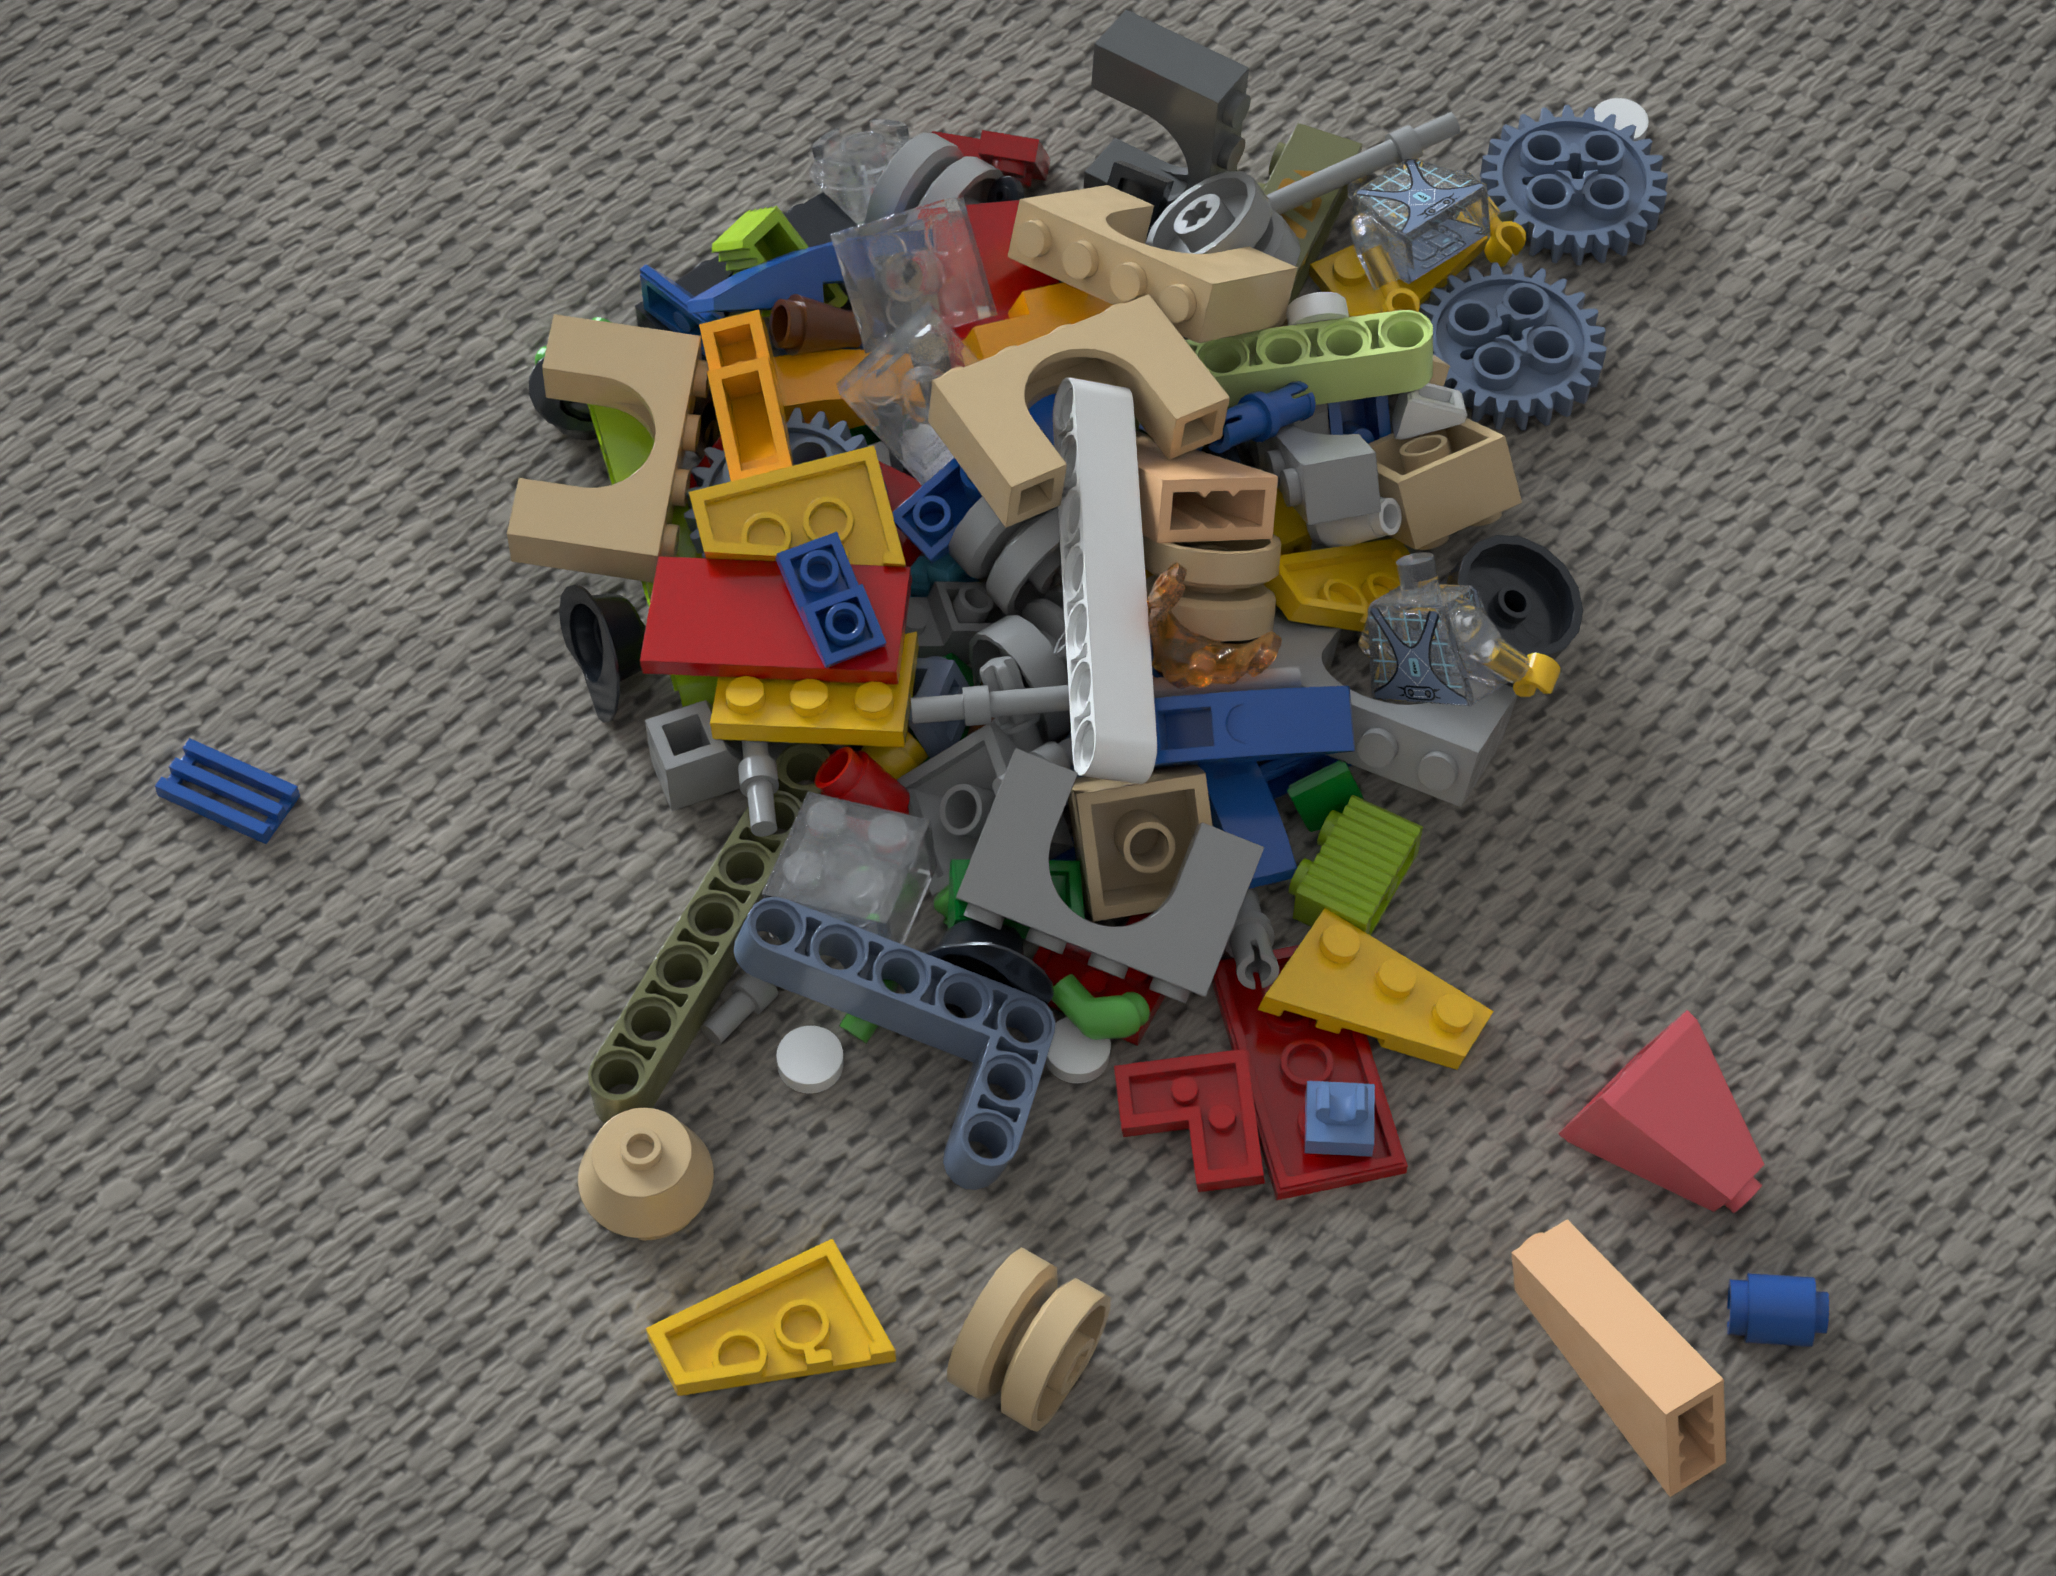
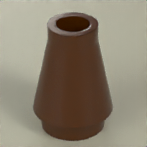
[769,294,865,356]

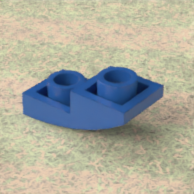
[776,532,887,668]

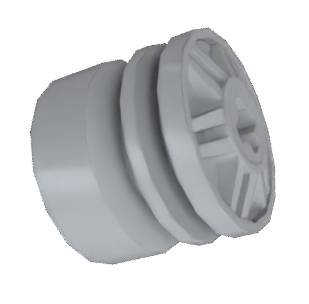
[969,584,1071,744]

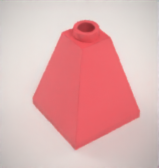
[1558,1010,1765,1213]

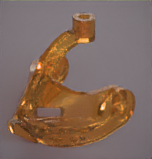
[1147,562,1282,689]

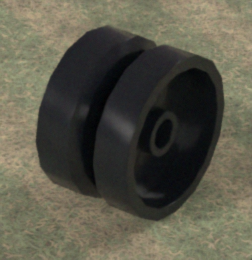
[1425,535,1583,687]

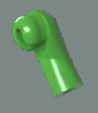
[1051,974,1150,1040]

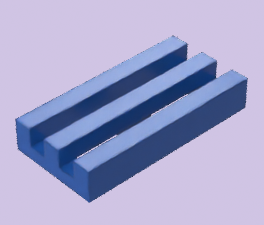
[155,738,300,844]

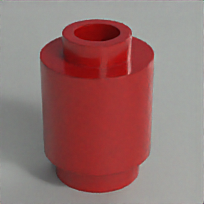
[815,747,910,840]

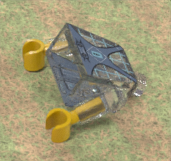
[1348,158,1526,313]
[1358,552,1561,706]

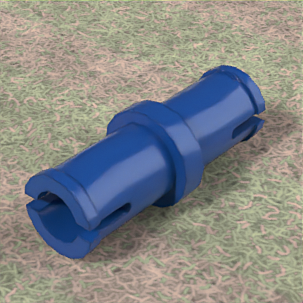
[1208,381,1316,453]

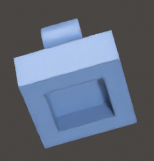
[1304,1081,1375,1157]

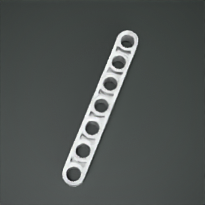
[1053,377,1157,784]

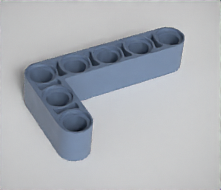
[734,897,1055,1190]

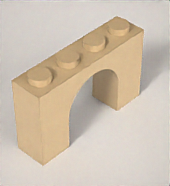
[1007,185,1298,343]
[928,294,1230,528]
[507,314,710,583]

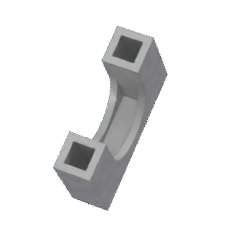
[1235,610,1517,807]
[956,748,1264,1004]

